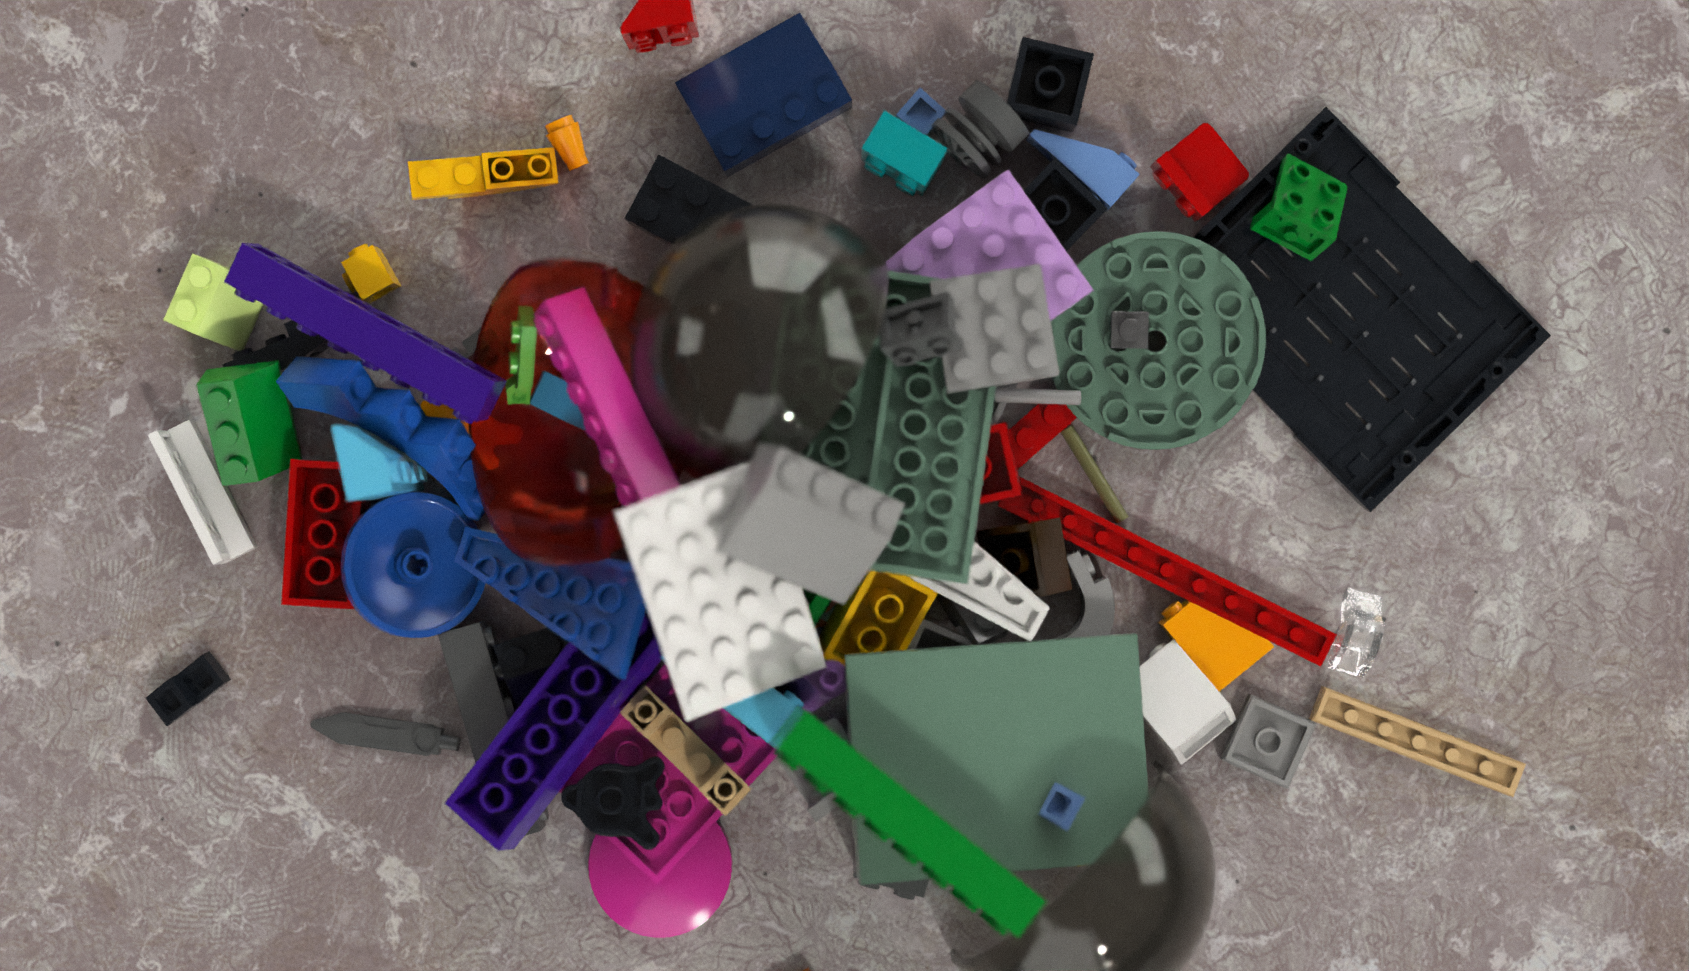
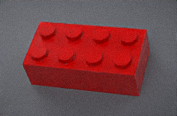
[281,459,371,610]

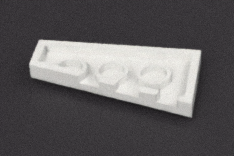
[907,542,1049,642]

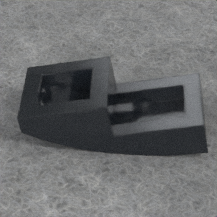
[146,651,231,726]

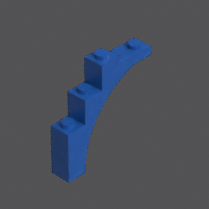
[276,356,497,521]

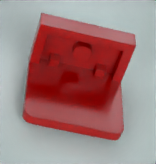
[1150,123,1249,222]

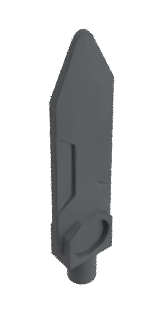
[311,712,461,756]

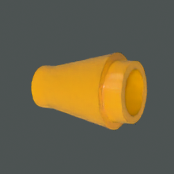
[545,115,589,171]

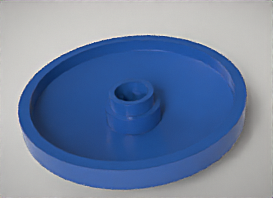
[341,492,486,638]

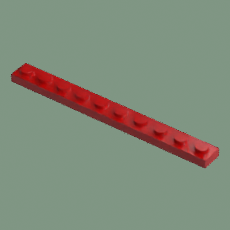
[997,476,1337,667]

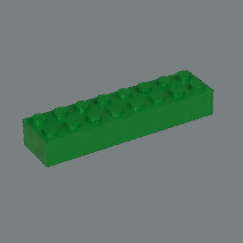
[770,705,1047,939]

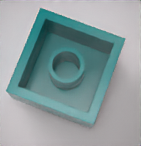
[861,110,948,197]

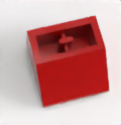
[620,0,700,53]

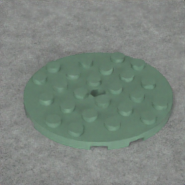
[1051,231,1266,450]

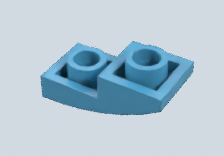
[530,370,586,431]

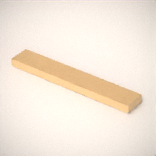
[1309,686,1526,797]

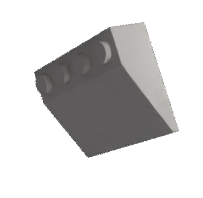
[715,443,904,605]

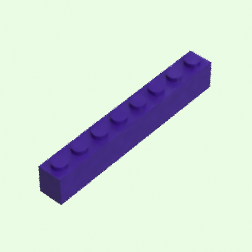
[224,243,507,423]

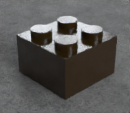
[977,517,1072,597]

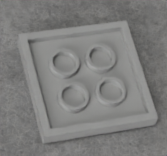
[929,264,1059,394]

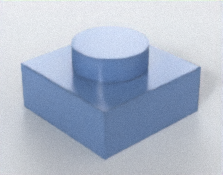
[896,88,945,135]

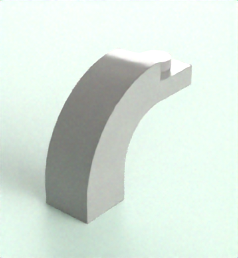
[1055,550,1115,639]

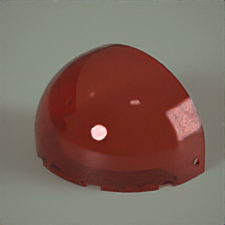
[469,258,697,565]

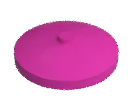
[588,820,733,938]

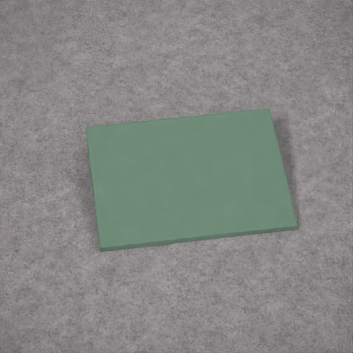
[761,259,996,584]
[844,633,1153,885]

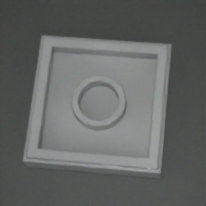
[1220,693,1317,789]

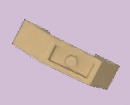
[620,686,752,816]

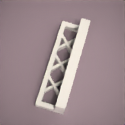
[148,419,258,565]

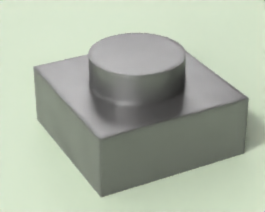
[1111,311,1149,349]

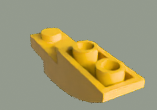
[408,147,559,200]

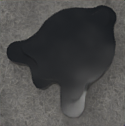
[561,756,665,850]

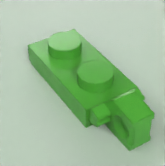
[505,306,537,405]

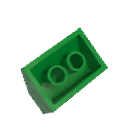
[196,360,303,486]

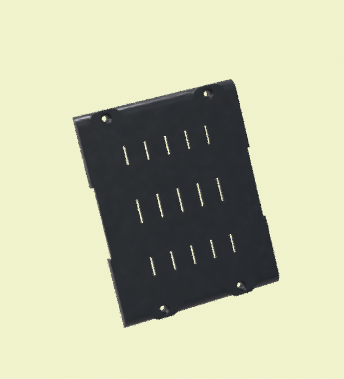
[1193,107,1551,512]

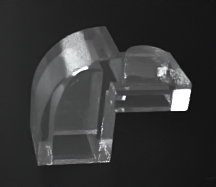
[1328,587,1386,678]

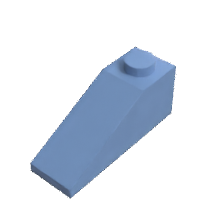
[1026,129,1140,212]

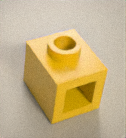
[341,244,401,303]

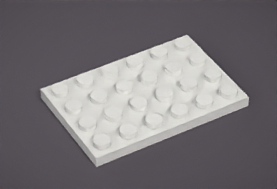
[614,461,827,722]

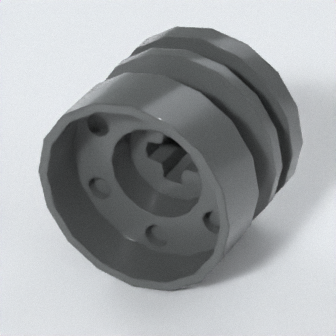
[931,80,1029,179]

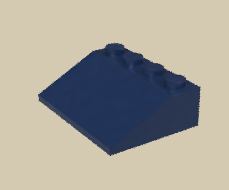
[675,13,852,178]

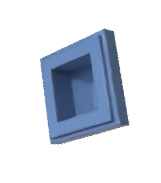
[1038,782,1085,831]

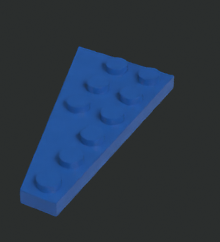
[455,527,646,680]

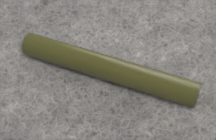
[1060,425,1129,524]

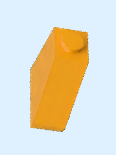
[1158,600,1274,692]

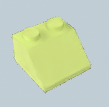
[163,253,264,351]

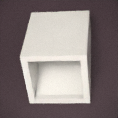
[1140,639,1237,765]

